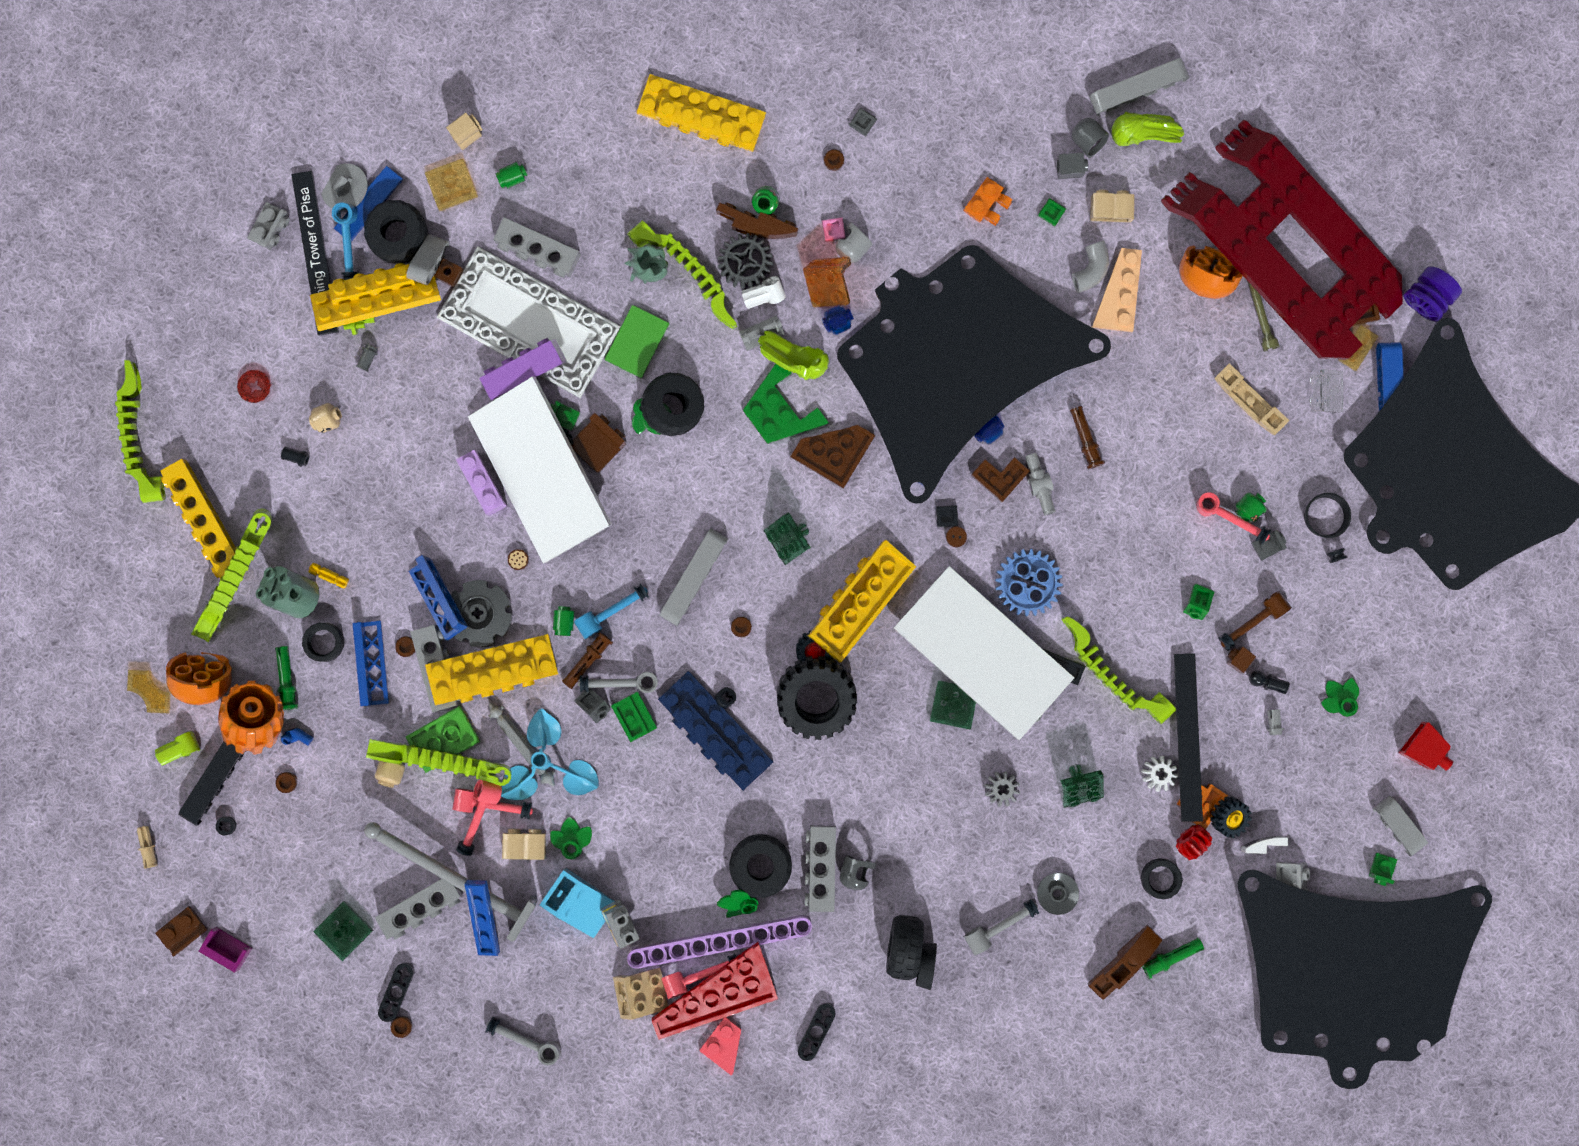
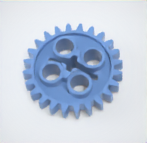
[995,549,1063,617]

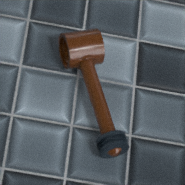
[1218,591,1292,651]

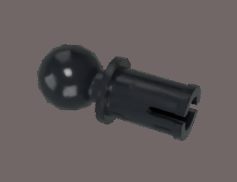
[1249,670,1290,694]

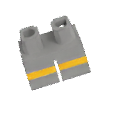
[600,900,639,949]

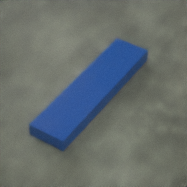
[334,166,403,242]
[464,880,500,956]

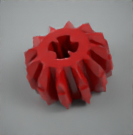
[1175,824,1212,860]

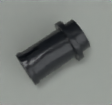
[281,447,310,467]

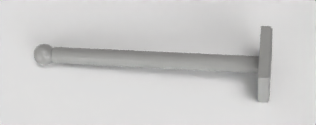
[364,822,538,942]

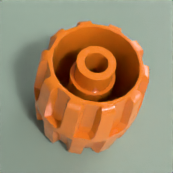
[218,681,284,755]

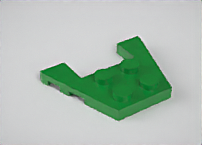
[743,364,829,444]

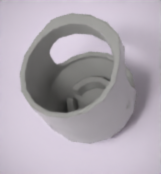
[835,222,872,263]

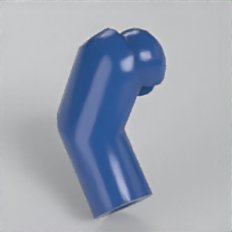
[280,728,314,746]

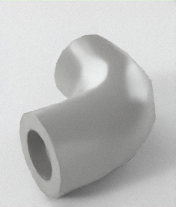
[1072,241,1109,293]

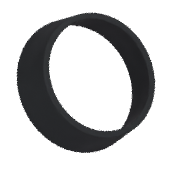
[1304,493,1351,538]
[916,943,937,990]

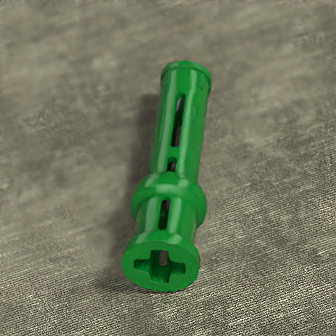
[275,646,299,710]
[1142,938,1204,980]

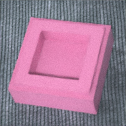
[822,217,846,242]

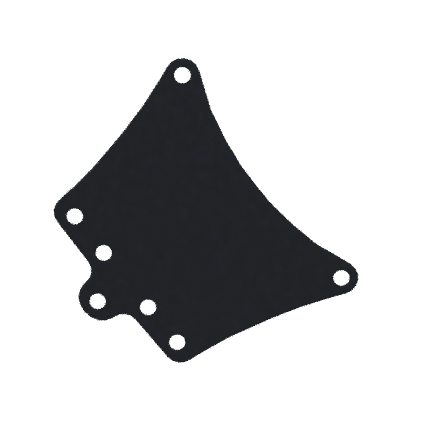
[837,245,1111,504]
[1344,318,1579,590]
[1237,869,1492,1089]

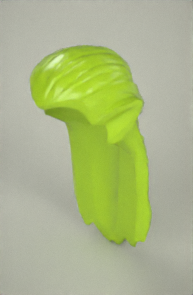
[1111,112,1184,146]
[758,330,829,380]

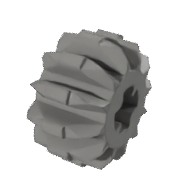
[984,771,1020,807]

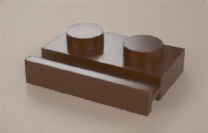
[155,906,208,957]

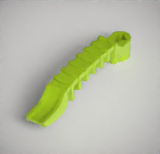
[627,220,738,329]
[115,360,166,503]
[191,508,272,643]
[1061,616,1176,724]
[366,739,512,786]

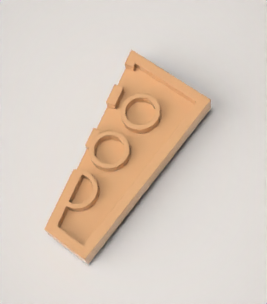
[1092,248,1142,332]

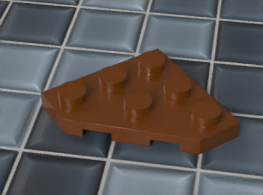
[790,425,875,489]

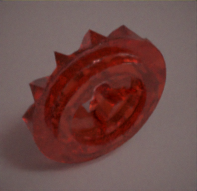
[237,370,271,403]

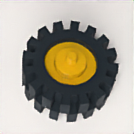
[1210,797,1252,838]

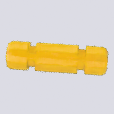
[308,563,349,588]

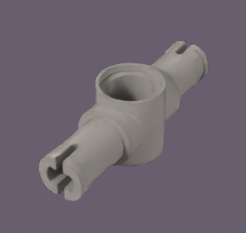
[1025,453,1056,516]

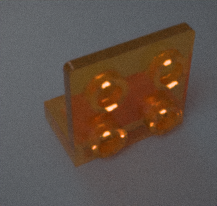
[803,257,851,307]

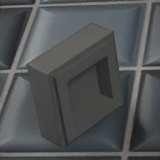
[849,108,877,137]

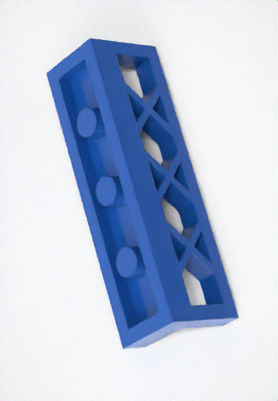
[409,555,468,640]
[352,621,389,706]

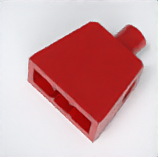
[1398,722,1454,771]

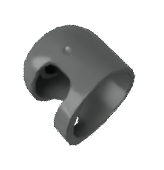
[1072,118,1109,158]
[839,855,877,891]

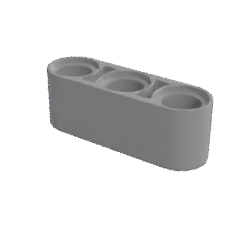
[406,234,449,285]
[1373,796,1428,856]

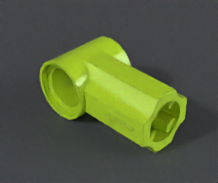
[155,731,201,766]

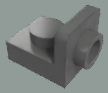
[1251,530,1287,561]
[574,688,611,723]

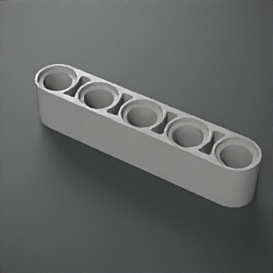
[1089,58,1189,116]
[659,528,729,626]

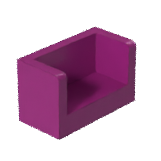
[198,927,252,973]

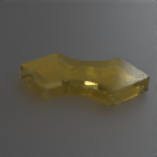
[127,670,171,713]

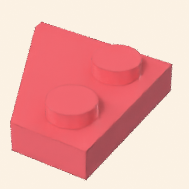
[699,1017,741,1075]

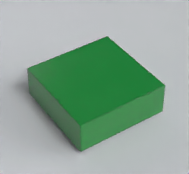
[1038,198,1066,227]

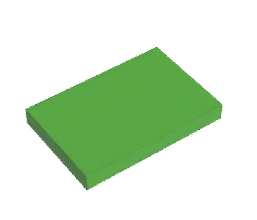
[604,305,669,379]
[405,706,481,773]

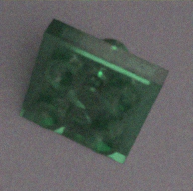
[763,512,811,565]
[929,681,976,730]
[1060,764,1104,808]
[313,901,374,962]

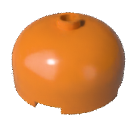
[1179,245,1243,299]
[166,652,232,705]

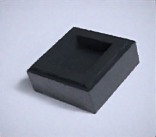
[936,505,958,527]

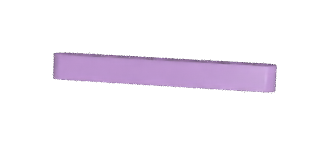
[627,915,812,968]

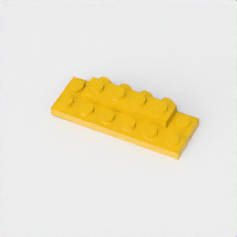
[637,74,766,152]
[310,263,441,331]
[808,540,916,663]
[425,634,558,706]

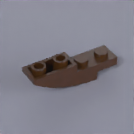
[716,202,798,239]
[1088,924,1162,1000]

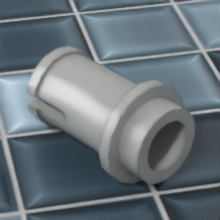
[1267,709,1284,735]

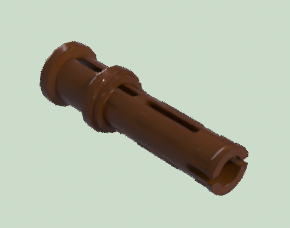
[1070,406,1105,470]
[562,631,614,689]

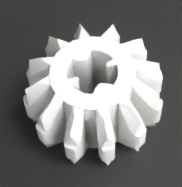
[1141,756,1178,792]

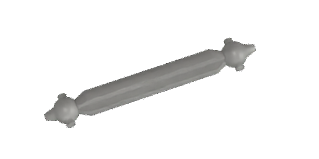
[488,703,555,787]

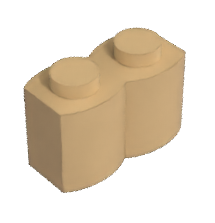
[446,112,483,151]
[1090,190,1135,222]
[502,829,546,860]

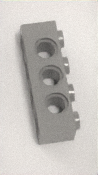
[493,217,581,278]
[410,625,459,712]
[805,825,836,912]
[375,879,463,940]

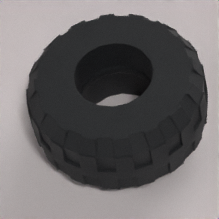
[364,200,428,264]
[641,372,705,436]
[729,834,792,898]
[886,915,924,980]

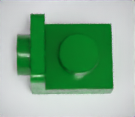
[551,400,580,431]
[1183,584,1215,620]
[1369,853,1398,886]

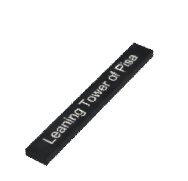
[291,171,339,336]

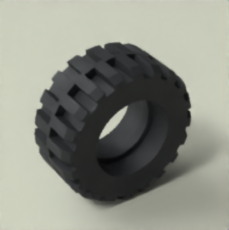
[777,656,857,740]

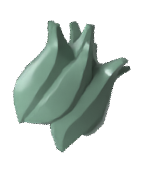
[624,244,668,284]

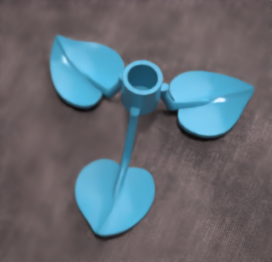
[501,709,599,800]

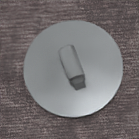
[321,164,368,211]

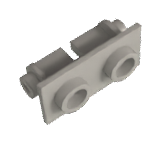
[739,316,785,351]

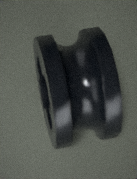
[1326,548,1348,563]
[715,687,736,708]
[215,816,236,836]

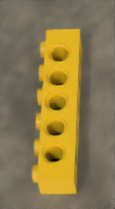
[160,459,236,578]

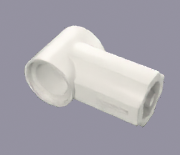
[742,276,786,309]

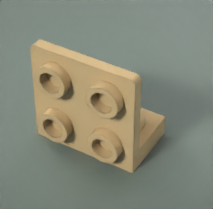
[613,968,668,1020]

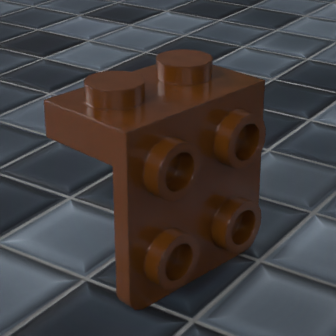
[571,413,626,472]

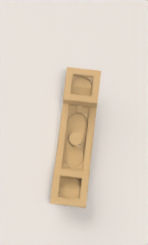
[1214,363,1290,436]

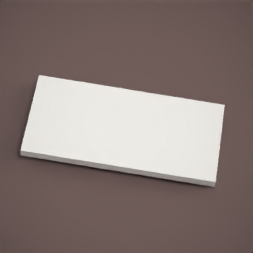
[437,247,621,399]
[468,377,612,563]
[894,566,1074,740]

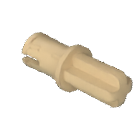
[137,826,158,869]

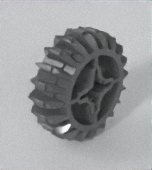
[717,233,773,289]

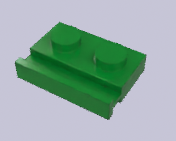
[611,691,657,743]

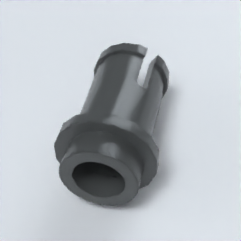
[356,344,378,372]

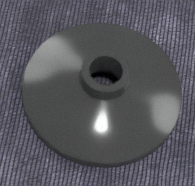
[1037,873,1079,915]

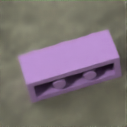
[456,450,507,516]

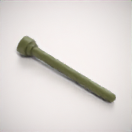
[1248,282,1280,352]

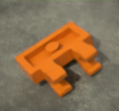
[963,177,1012,226]
[1177,783,1228,829]

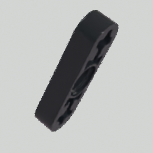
[378,962,415,1022]
[798,1003,836,1061]

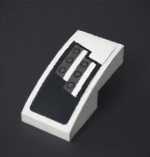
[1241,836,1288,854]

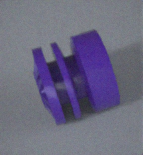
[1404,266,1462,322]

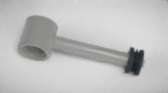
[578,672,658,693]
[963,899,1039,955]
[485,1017,562,1065]

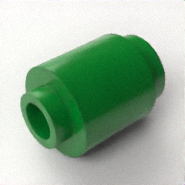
[495,162,527,189]
[553,606,574,636]

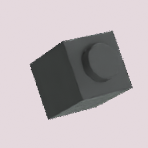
[1057,153,1088,179]

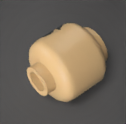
[309,403,342,433]
[374,761,405,788]

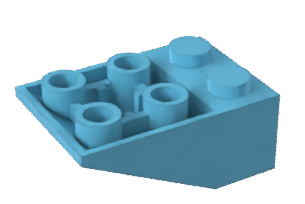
[540,868,615,938]

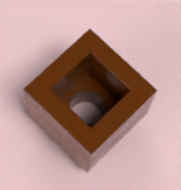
[434,258,464,288]
[1227,646,1256,673]

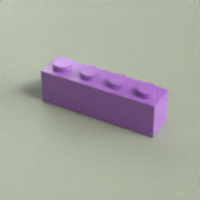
[479,338,567,400]

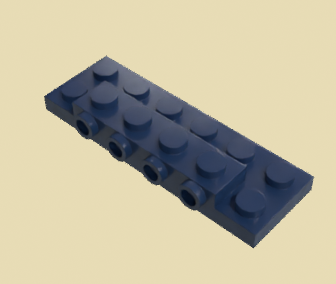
[658,671,773,791]

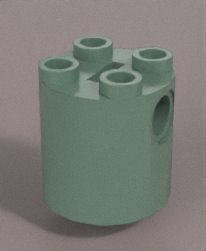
[256,566,319,618]

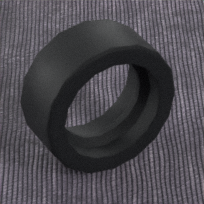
[302,622,345,662]
[1140,858,1183,900]

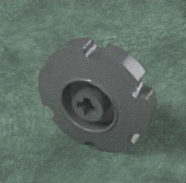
[446,580,513,647]

